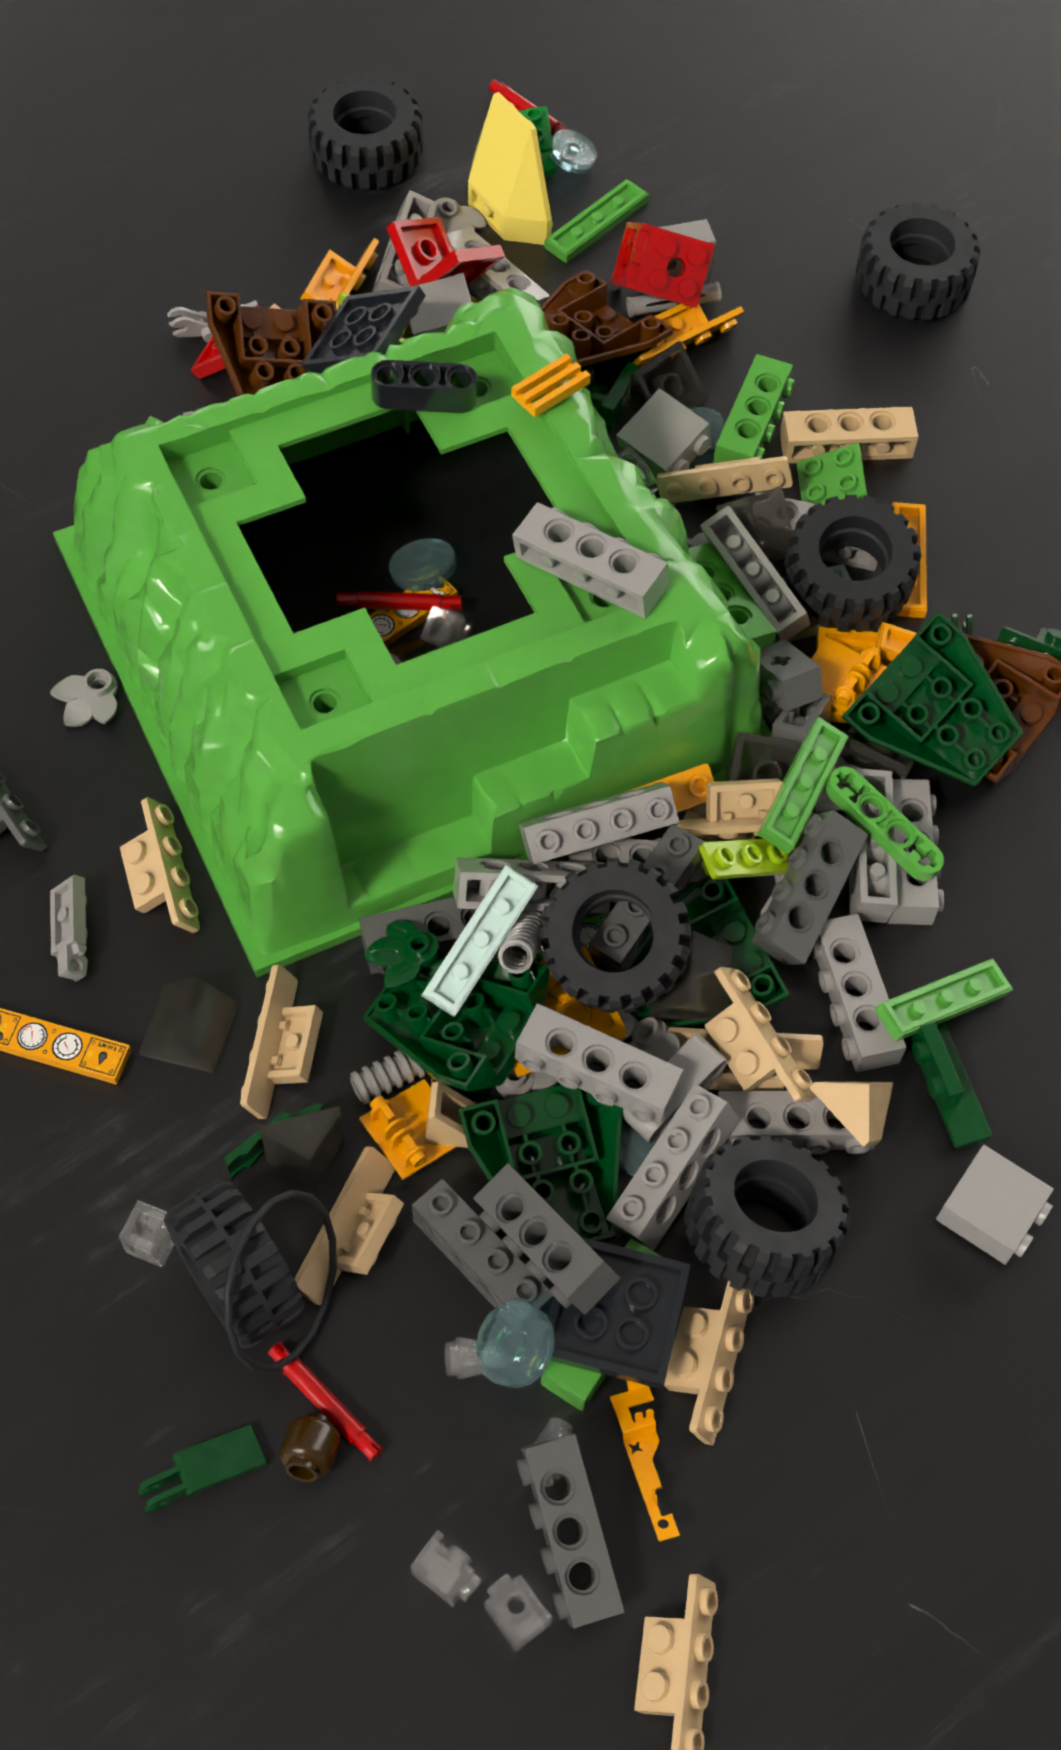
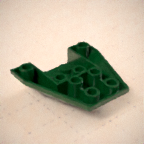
[842,611,1023,787]
[605,875,790,1028]
[363,958,550,1092]
[458,1085,622,1243]

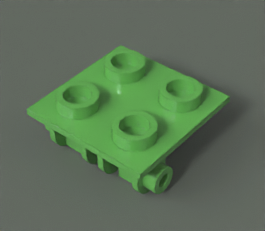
[796,442,868,505]

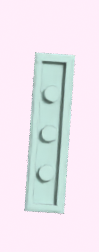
[421,865,538,1017]

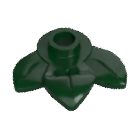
[364,921,440,989]

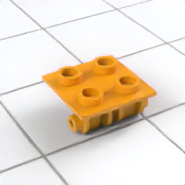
[811,636,887,713]
[359,1079,457,1180]

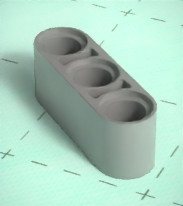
[622,1034,728,1143]

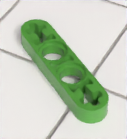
[825,766,944,881]

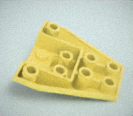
[468,92,553,245]

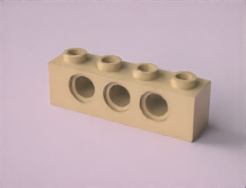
[779,407,919,463]

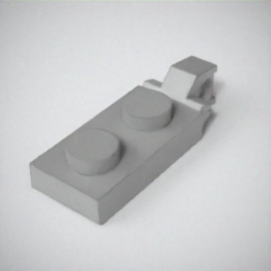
[50,875,88,982]

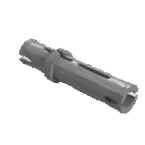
[626,281,722,318]

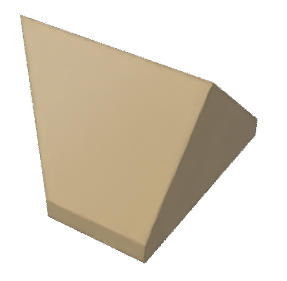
[425,1078,476,1148]
[809,1081,893,1147]

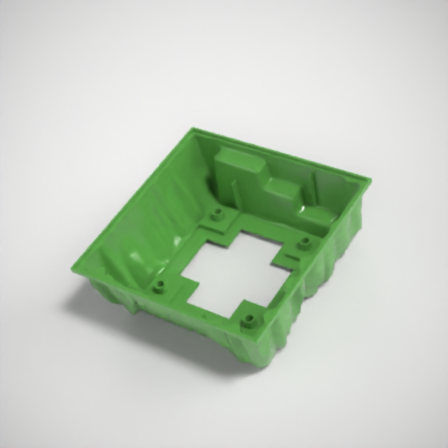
[53,288,783,978]

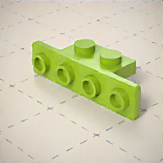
[699,837,803,880]

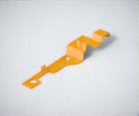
[610,1380,680,1542]

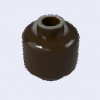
[279,1413,341,1482]

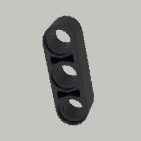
[371,360,478,413]

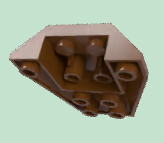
[541,269,673,368]
[205,291,337,396]
[964,633,1061,783]

